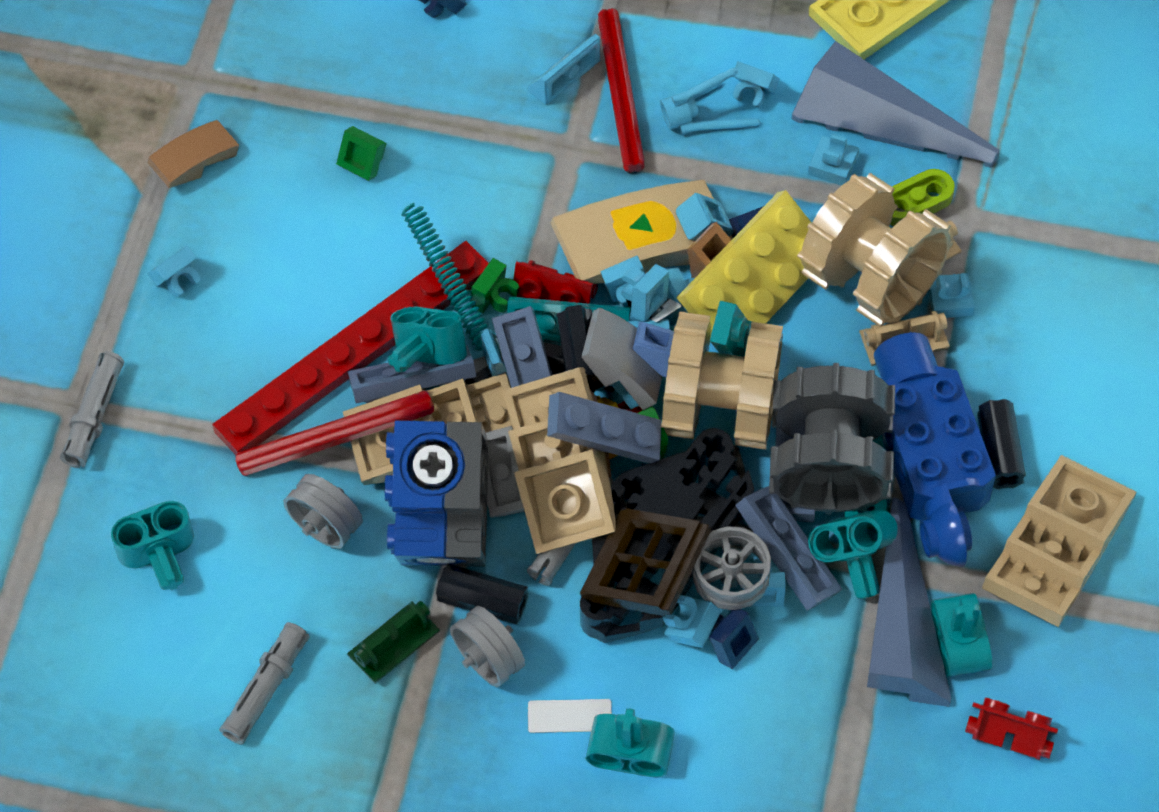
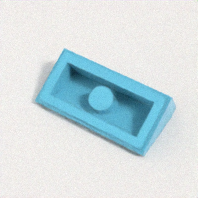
[527,34,600,105]

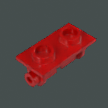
[513,260,598,304]
[965,697,1058,761]

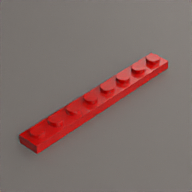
[212,241,489,455]

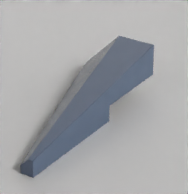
[792,41,1000,168]
[867,498,951,707]

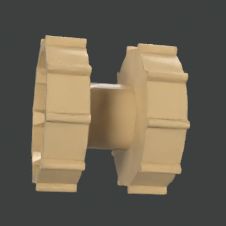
[797,173,954,327]
[661,312,783,450]

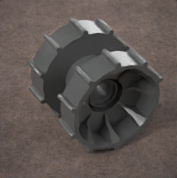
[769,363,895,515]

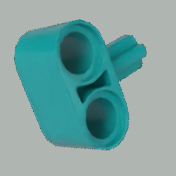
[388,307,467,373]
[111,501,194,591]
[808,510,898,599]
[931,593,992,677]
[585,709,675,777]

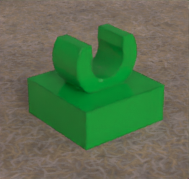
[336,126,387,181]
[470,258,519,314]

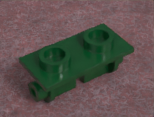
[347,601,440,684]

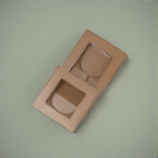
[147,120,239,188]

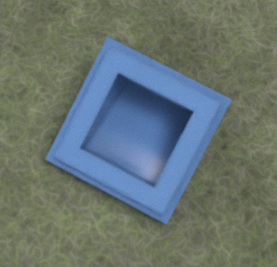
[632,321,674,378]

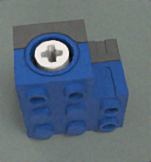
[385,421,489,567]

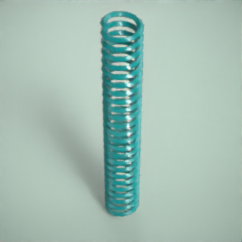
[401,203,491,351]

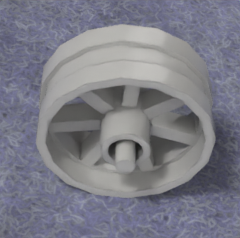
[283,474,363,549]
[693,527,771,610]
[450,606,525,687]

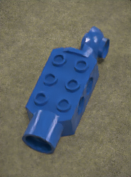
[873,332,996,567]

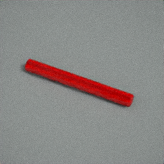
[598,8,645,173]
[235,391,434,476]

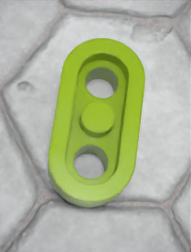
[890,169,955,226]

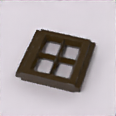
[579,508,711,616]

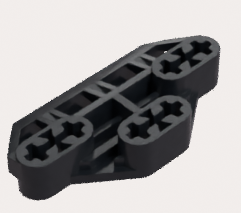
[580,428,754,643]

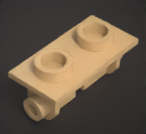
[859,311,950,366]

